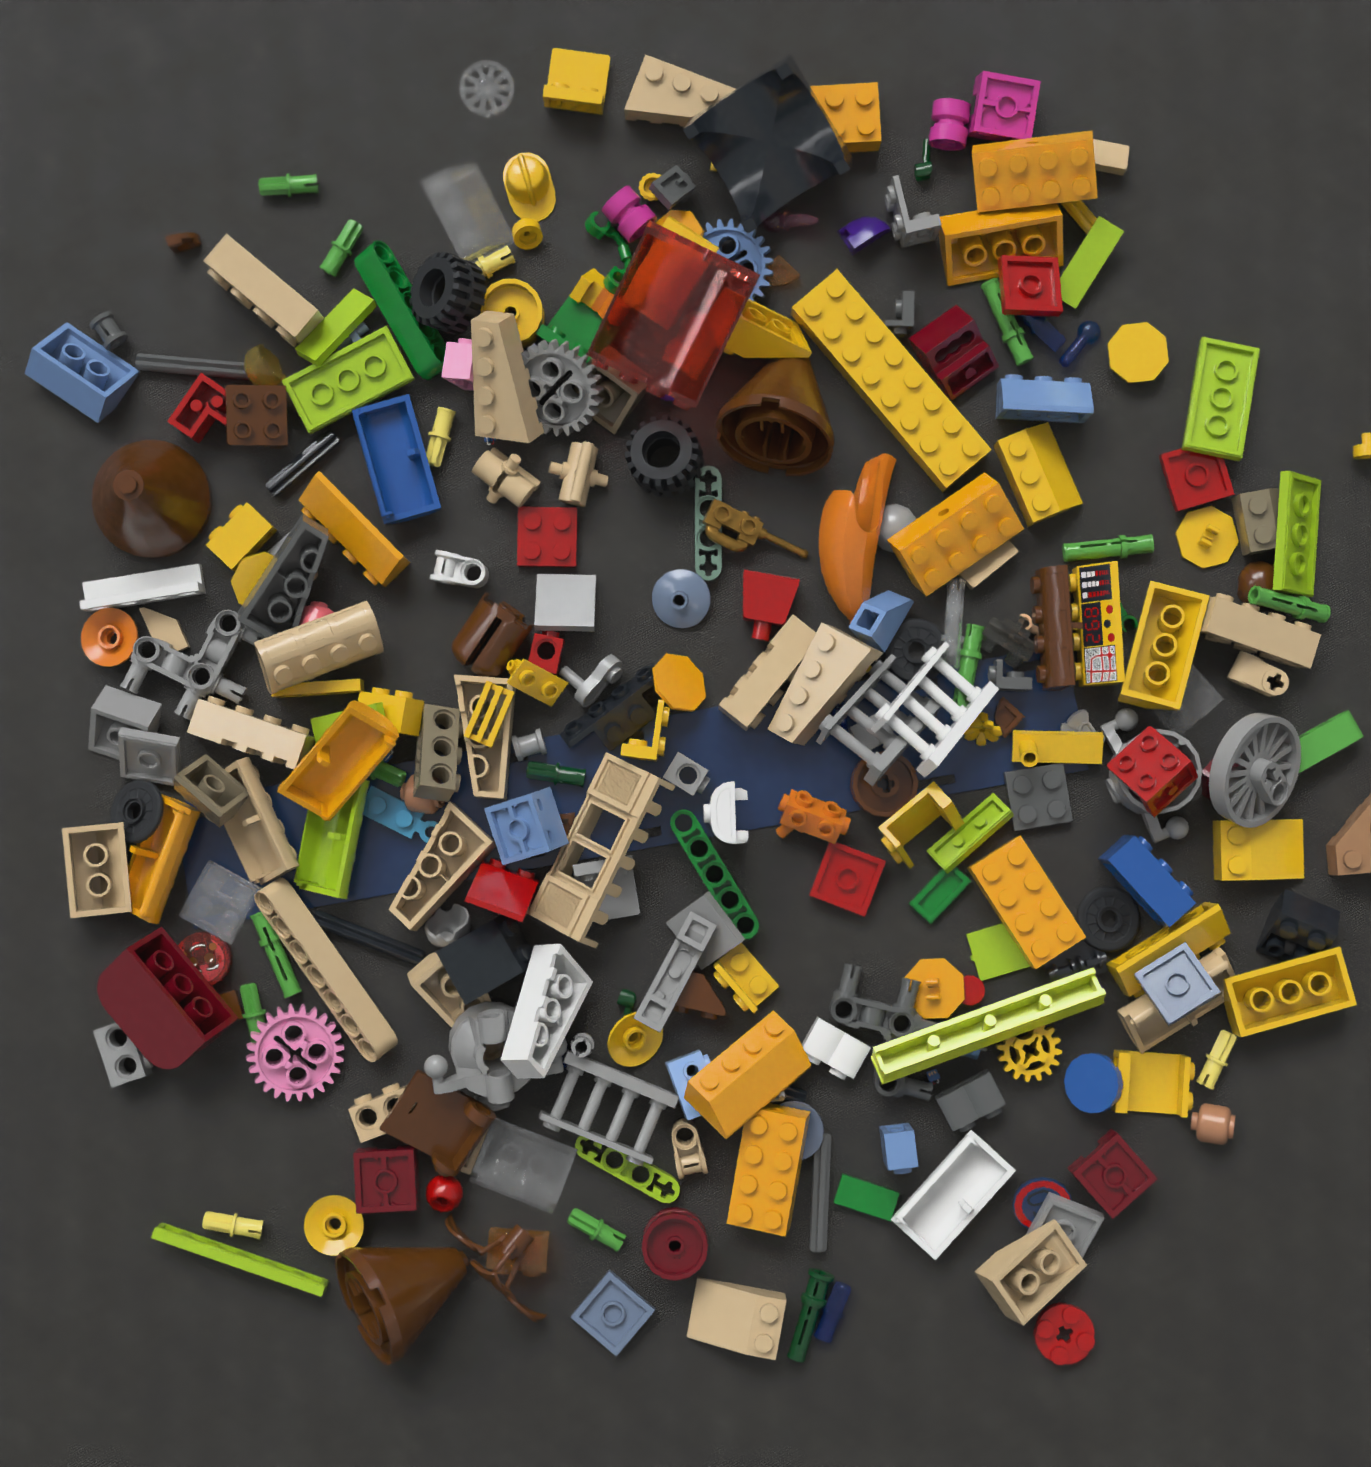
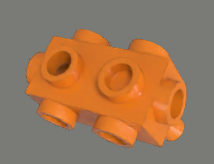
[776,789,851,844]

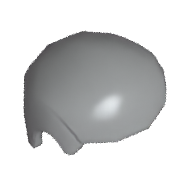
[877,504,916,553]
[424,904,471,948]

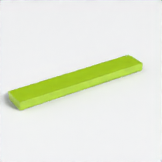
[151,1222,329,1297]

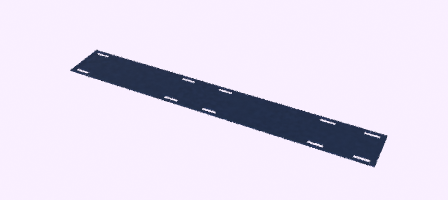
[182,650,1089,929]

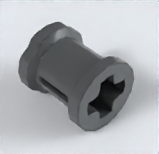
[89,311,128,350]

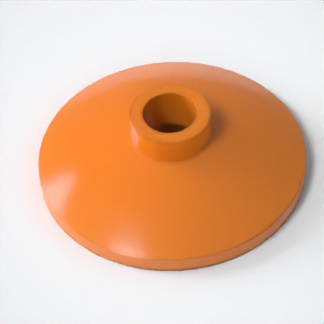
[81,608,138,667]

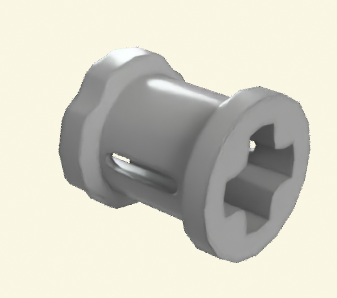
[511,728,547,762]

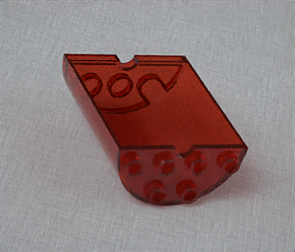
[586,220,760,411]

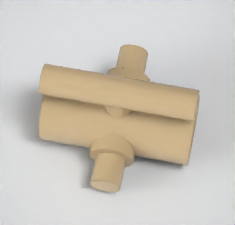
[548,442,608,507]
[472,447,541,508]

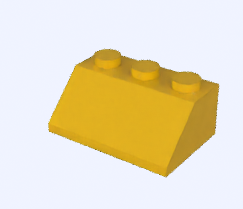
[994,422,1083,527]

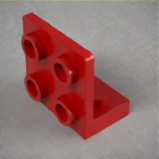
[1107,726,1199,818]

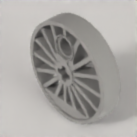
[1209,713,1301,828]

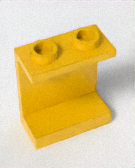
[878,781,965,869]
[1111,1050,1195,1118]

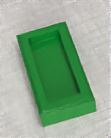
[908,867,971,924]
[833,1173,900,1222]

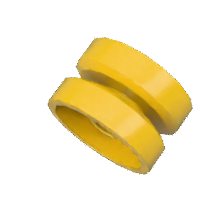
[480,279,545,349]

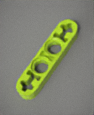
[575,1135,680,1203]

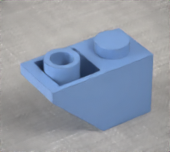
[848,590,914,652]

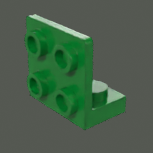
[536,296,619,364]

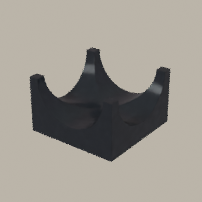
[682,54,853,234]

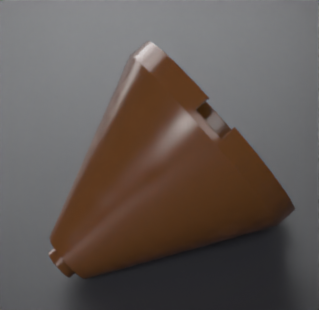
[715,358,835,476]
[92,440,212,559]
[335,1247,469,1366]

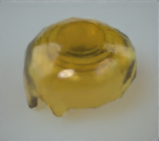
[243,344,286,386]

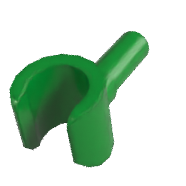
[1120,601,1138,633]

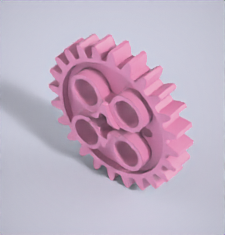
[246,1004,344,1101]

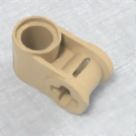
[1227,651,1289,697]
[672,1118,708,1179]

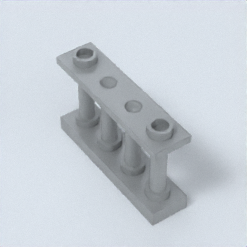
[816,654,942,786]
[539,1049,679,1166]

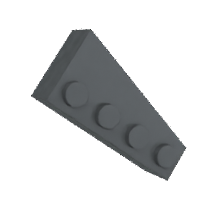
[238,513,329,637]

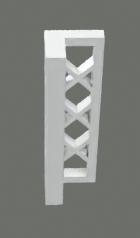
[79,564,206,613]

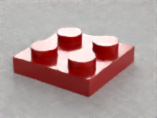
[998,255,1063,317]
[1159,448,1234,512]
[517,507,578,568]
[809,842,886,917]

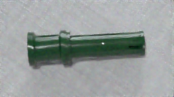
[787,1268,835,1362]

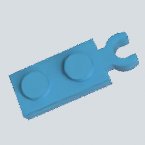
[363,786,438,843]

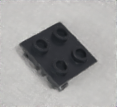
[1044,919,1108,983]

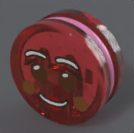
[178,931,233,986]

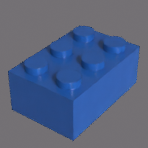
[1098,835,1196,928]

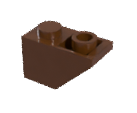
[672,970,726,1020]

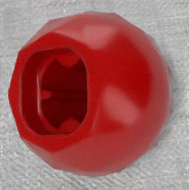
[425,1175,463,1212]

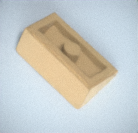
[1093,139,1129,175]
[959,540,1019,590]

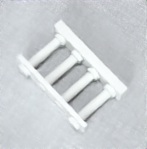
[871,641,999,778]

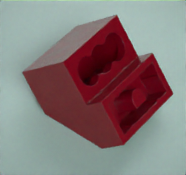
[908,304,999,401]

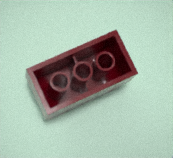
[97,927,238,1069]

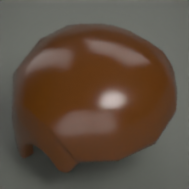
[1237,560,1278,609]

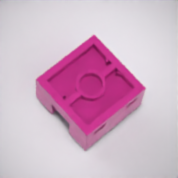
[967,71,1041,142]

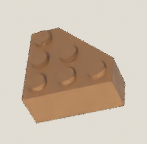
[1326,793,1371,876]

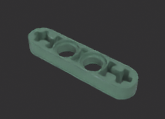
[695,466,722,582]

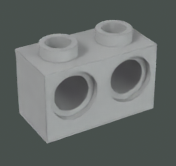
[93,1023,154,1087]

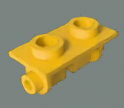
[506,658,568,707]

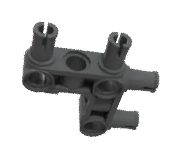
[829,963,938,1102]

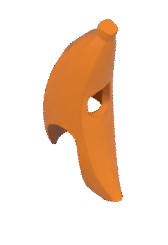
[819,453,897,623]

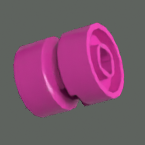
[928,98,971,151]
[601,185,657,243]

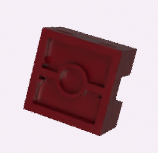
[1067,1129,1158,1219]
[353,1145,421,1214]

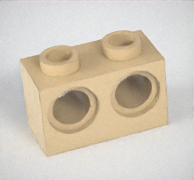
[348,1083,415,1143]

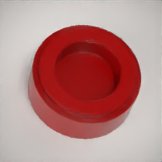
[962,975,985,1005]

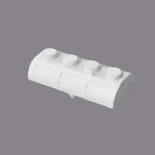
[703,781,748,844]
[891,1130,1016,1260]

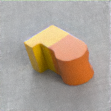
[569,268,630,325]

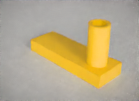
[271,679,365,698]
[1011,730,1104,767]

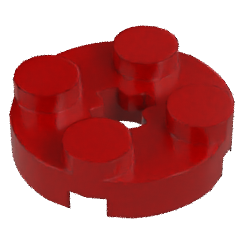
[1033,1302,1095,1365]

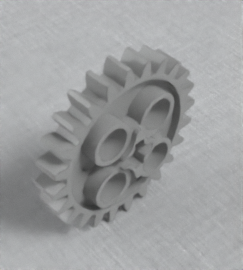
[521,339,604,436]

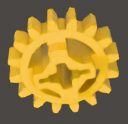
[996,1025,1062,1082]

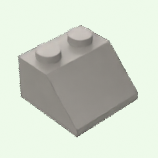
[88,685,162,760]

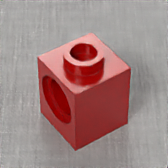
[528,631,565,676]

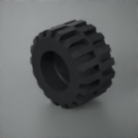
[410,252,487,335]
[625,415,704,497]

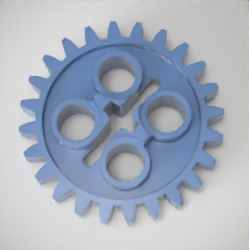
[690,219,774,313]

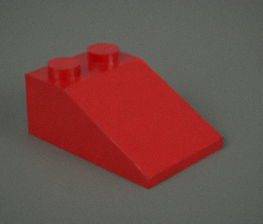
[465,857,540,922]

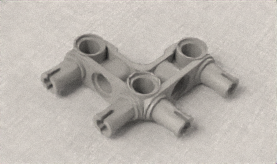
[120,609,267,721]

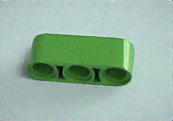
[1279,710,1364,773]

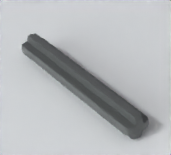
[135,353,253,380]
[809,1133,831,1253]

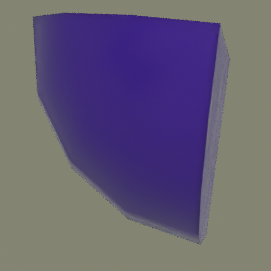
[836,217,891,256]

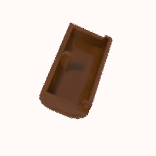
[1030,565,1083,691]

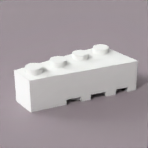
[501,944,593,1079]

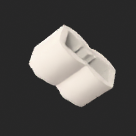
[802,1017,871,1080]

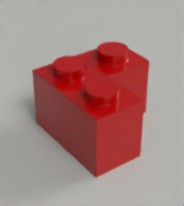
[167,373,226,444]

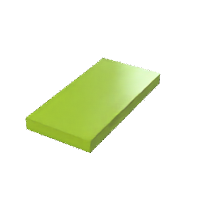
[281,326,415,435]
[1181,337,1260,462]
[1273,471,1321,597]

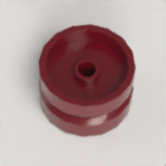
[642,1207,708,1281]

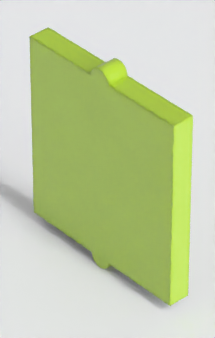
[966,923,1030,981]

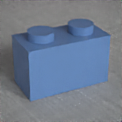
[879,1123,919,1174]

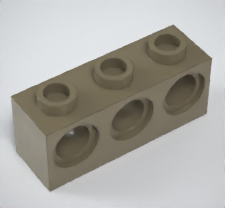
[413,704,463,802]

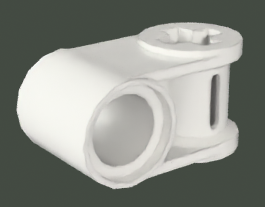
[429,550,489,588]

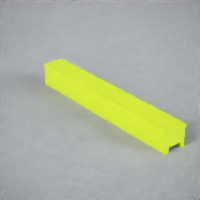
[871,967,1106,1085]

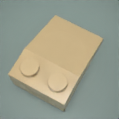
[975,1219,1087,1326]
[687,1277,787,1360]

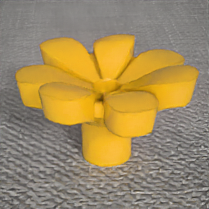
[964,712,1002,746]

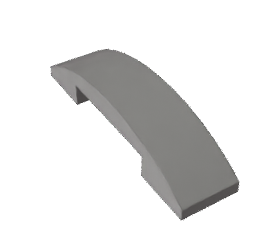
[633,911,717,1033]

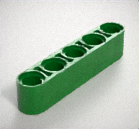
[354,240,446,380]
[670,809,759,939]

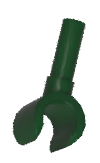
[914,139,932,181]
[617,988,636,1016]

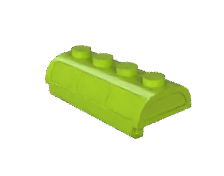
[294,780,370,899]

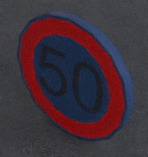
[1012,1177,1072,1229]

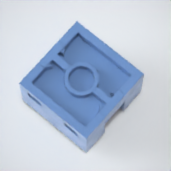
[484,787,569,865]

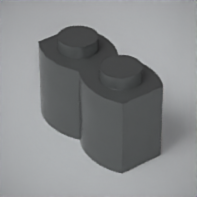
[934,1069,1006,1133]

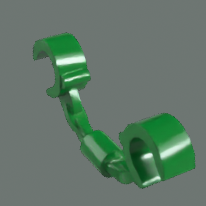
[585,211,633,295]

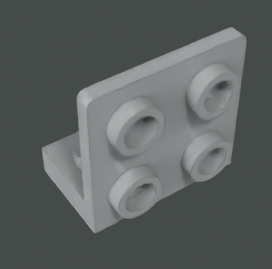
[884,175,942,248]
[572,855,640,920]

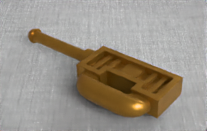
[702,499,809,559]

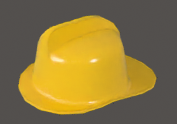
[503,153,556,222]

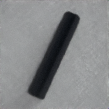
[266,430,340,497]

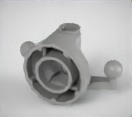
[1100,708,1202,843]
[424,1002,567,1104]

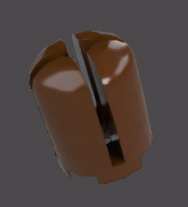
[451,592,534,678]

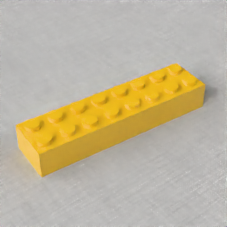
[790,269,992,493]

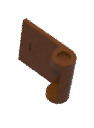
[380,1070,496,1177]

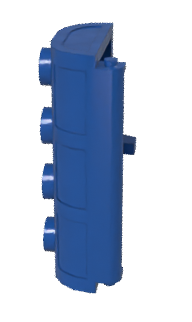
[352,394,441,525]

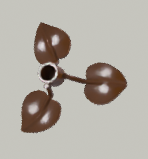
[445,1213,547,1322]

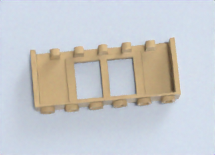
[527,752,675,948]

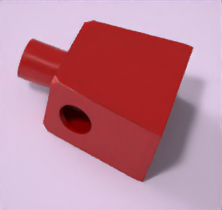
[743,570,800,642]

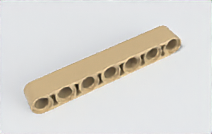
[254,877,398,1062]

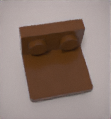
[225,385,288,449]

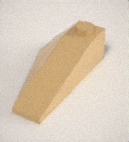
[407,952,504,1060]

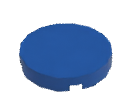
[1064,1053,1123,1114]

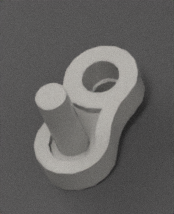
[559,654,623,707]

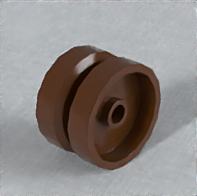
[850,751,918,817]

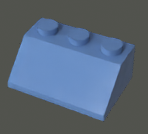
[25,322,139,423]
[995,374,1094,423]

